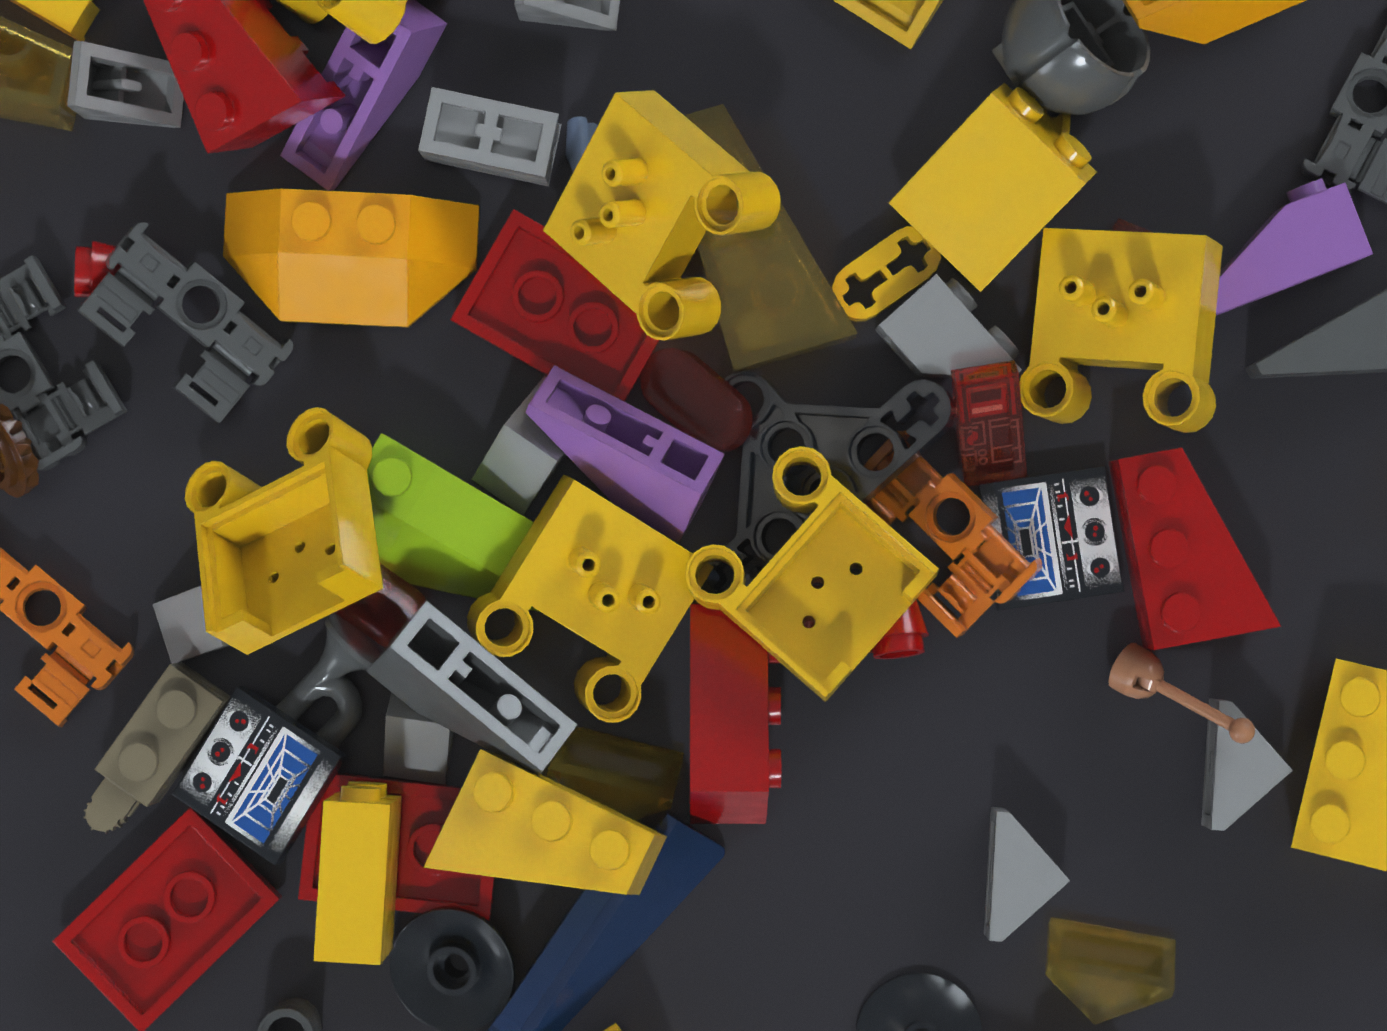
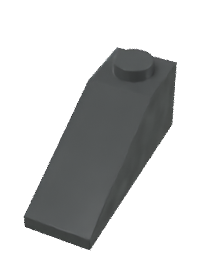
[1245,288,1387,379]
[366,601,577,776]

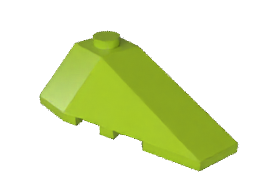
[367,433,585,612]

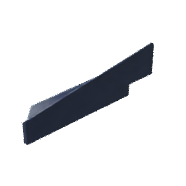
[487,809,725,1031]

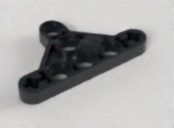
[704,370,956,594]

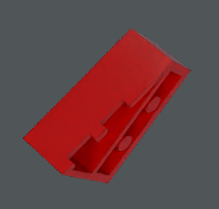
[143,0,346,154]
[1108,447,1281,650]
[690,604,782,824]

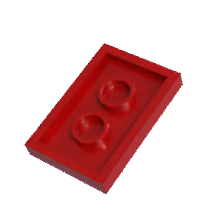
[450,209,660,402]
[298,773,495,921]
[52,807,283,1031]

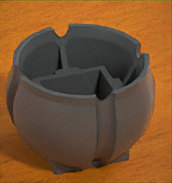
[992,0,1151,115]

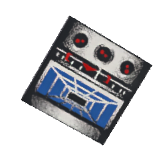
[977,466,1124,611]
[172,686,348,865]

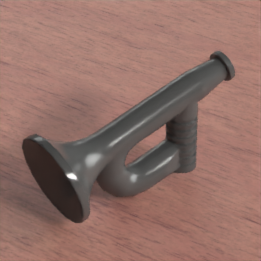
[275,613,380,748]

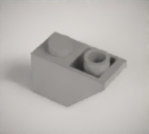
[875,274,1022,382]

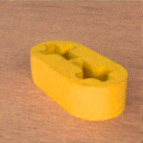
[831,226,941,321]

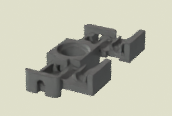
[1301,6,1387,204]
[76,222,293,423]
[0,255,127,471]

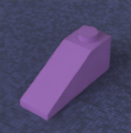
[280,0,447,191]
[1216,178,1373,316]
[525,365,725,542]

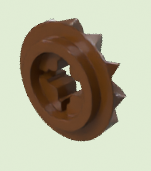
[0,404,39,498]

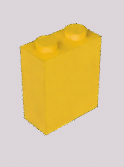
[889,83,1097,292]
[314,781,402,965]

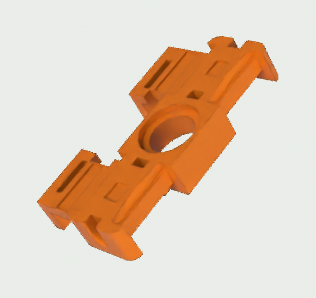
[865,430,1042,638]
[0,547,135,728]

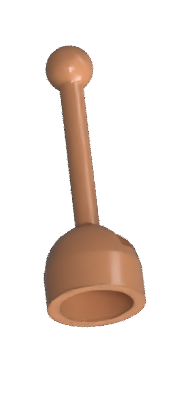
[1108,643,1255,744]

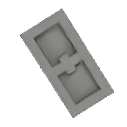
[418,87,562,187]

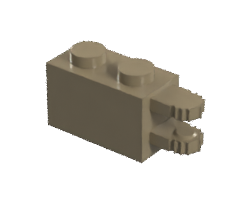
[83,662,231,834]

